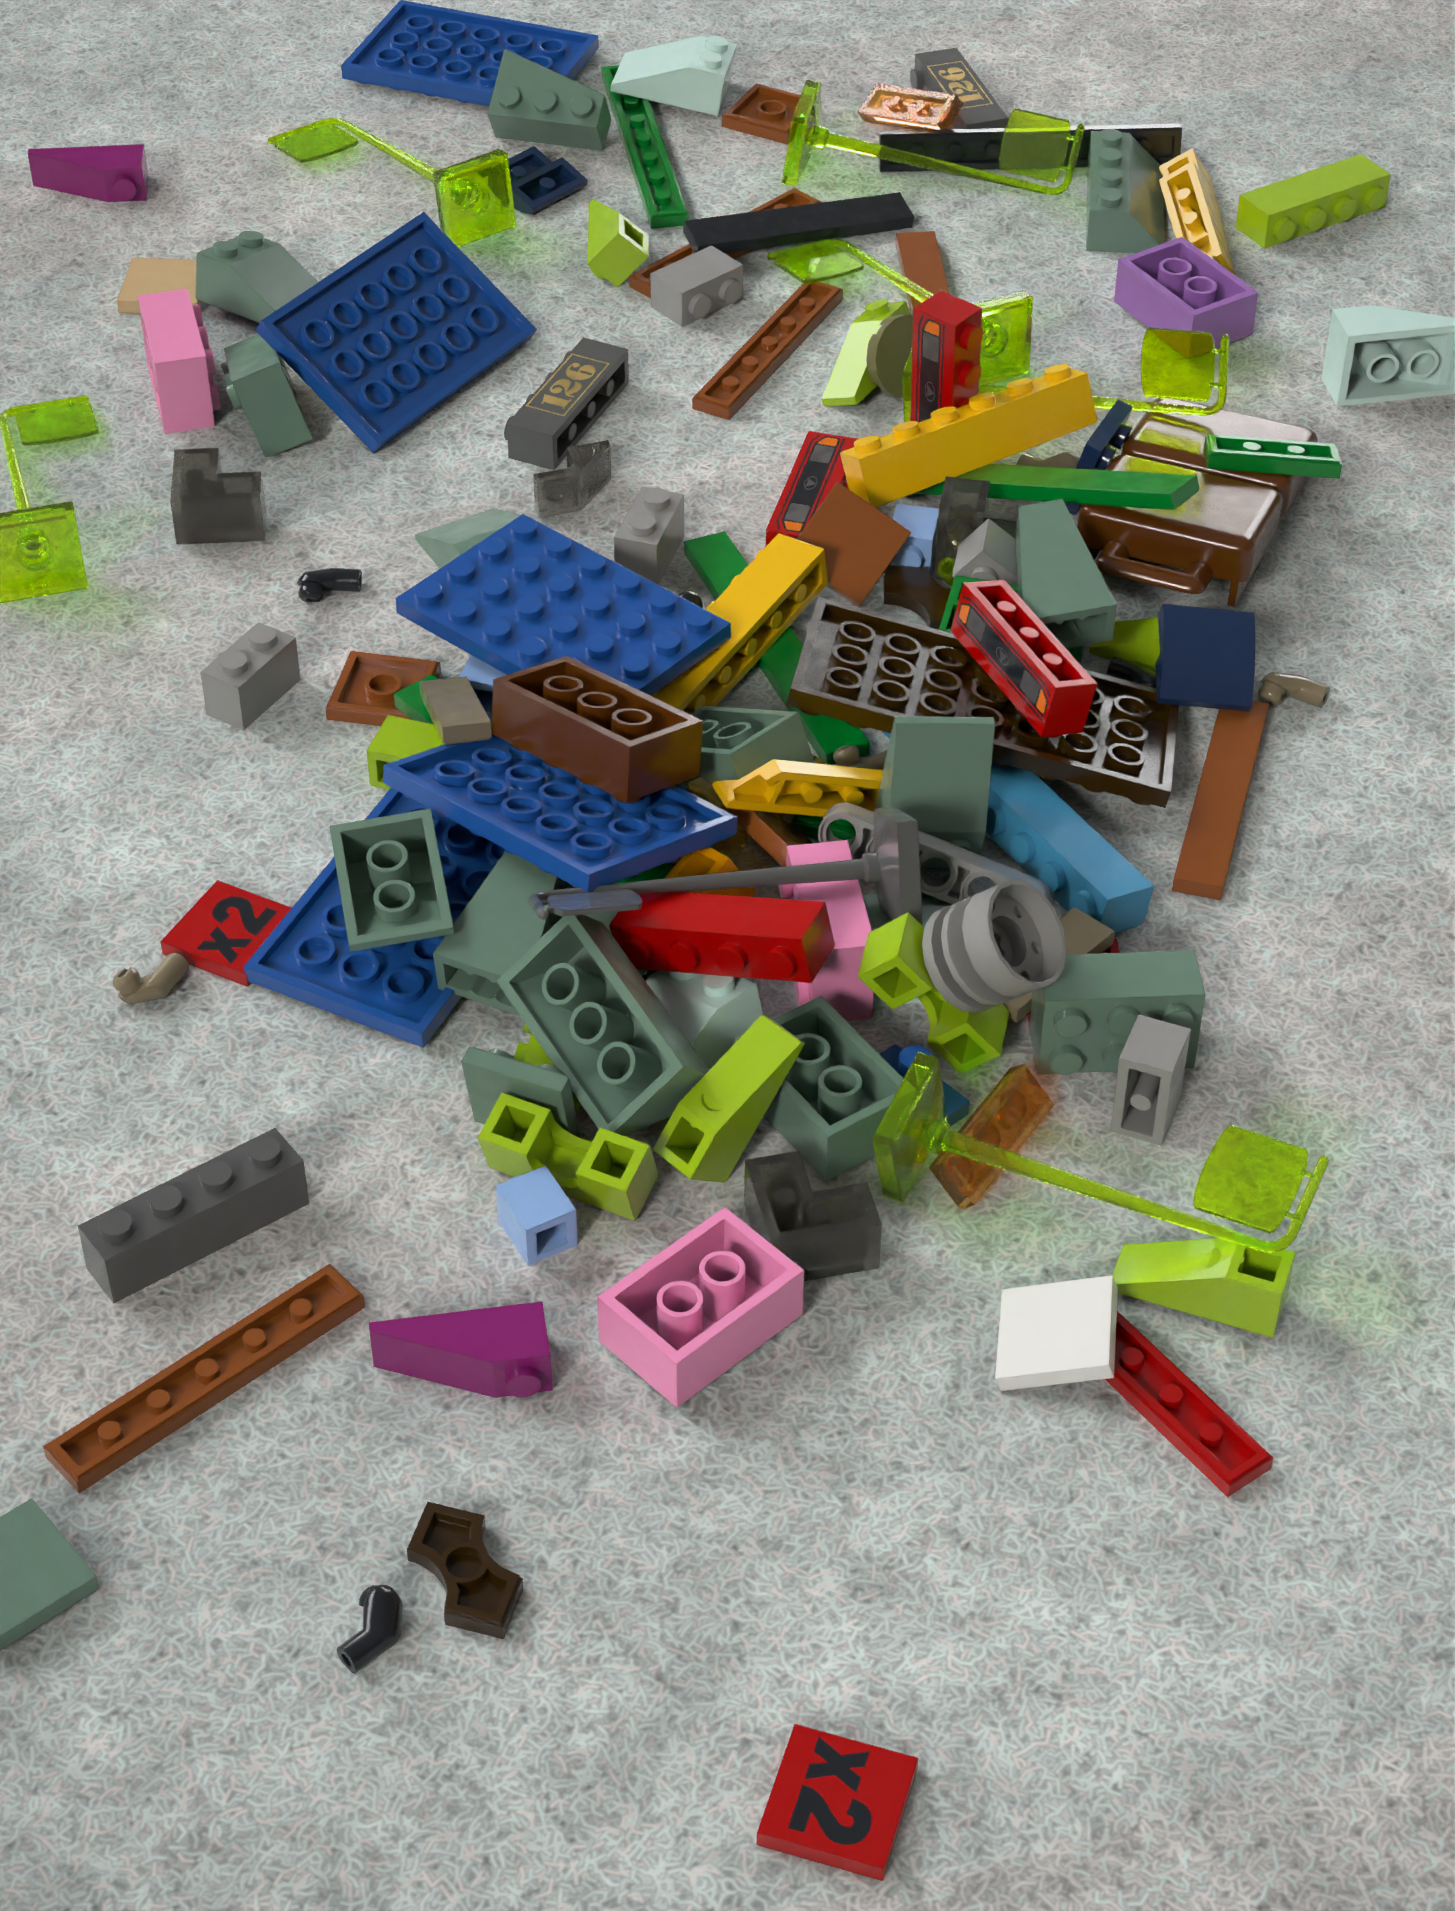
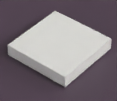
[995,1275,1118,1391]

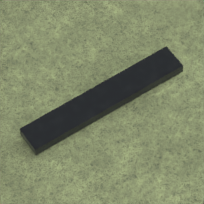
[683,192,914,253]

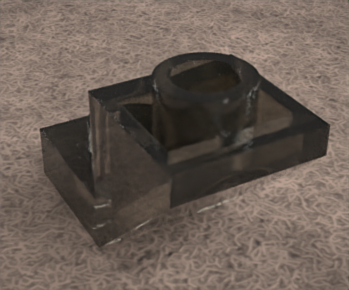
[533,440,611,518]

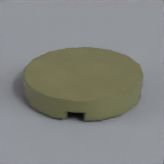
[866,314,913,399]

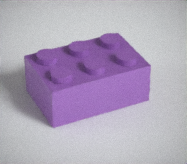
[1114,237,1258,358]

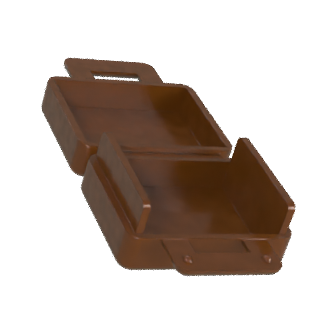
[1077,397,1318,607]

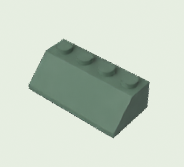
[1086,129,1165,253]
[496,914,709,1136]

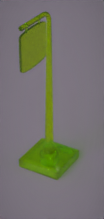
[781,80,1085,195]
[268,118,516,247]
[767,239,1033,386]
[902,327,1229,422]
[0,395,99,604]
[872,1051,1329,1253]

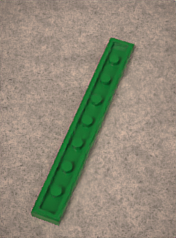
[601,65,689,229]
[915,464,1200,510]
[684,531,870,765]

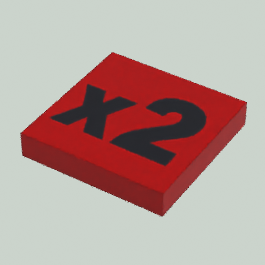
[160,880,291,987]
[756,1724,919,1881]

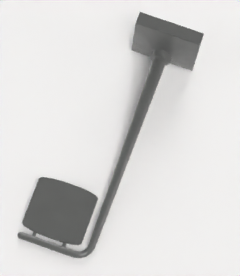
[528,807,923,925]

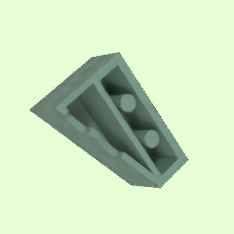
[487,49,611,151]
[221,334,313,457]

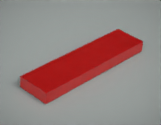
[1105,1311,1274,1497]

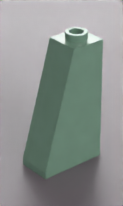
[1016,499,1117,648]
[433,851,568,1016]

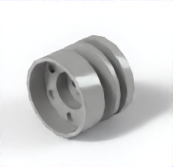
[922,879,1067,1013]

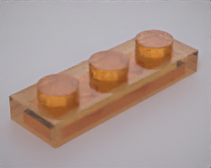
[857,83,963,130]
[928,1064,1054,1209]

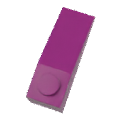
[28,144,148,202]
[369,1301,553,1398]

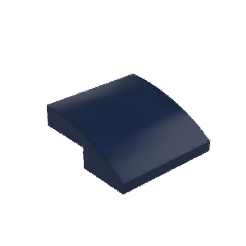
[477,146,588,214]
[1155,604,1255,712]

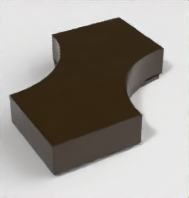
[883,565,951,629]
[407,1502,523,1639]

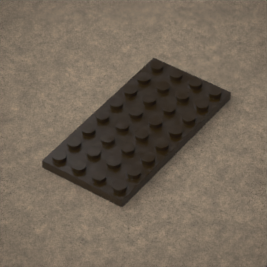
[786,597,1179,808]

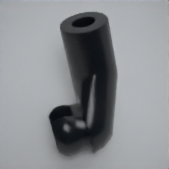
[1107,656,1156,688]

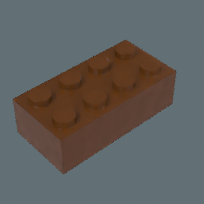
[492,656,703,803]

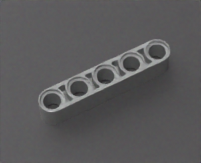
[818,802,1054,906]

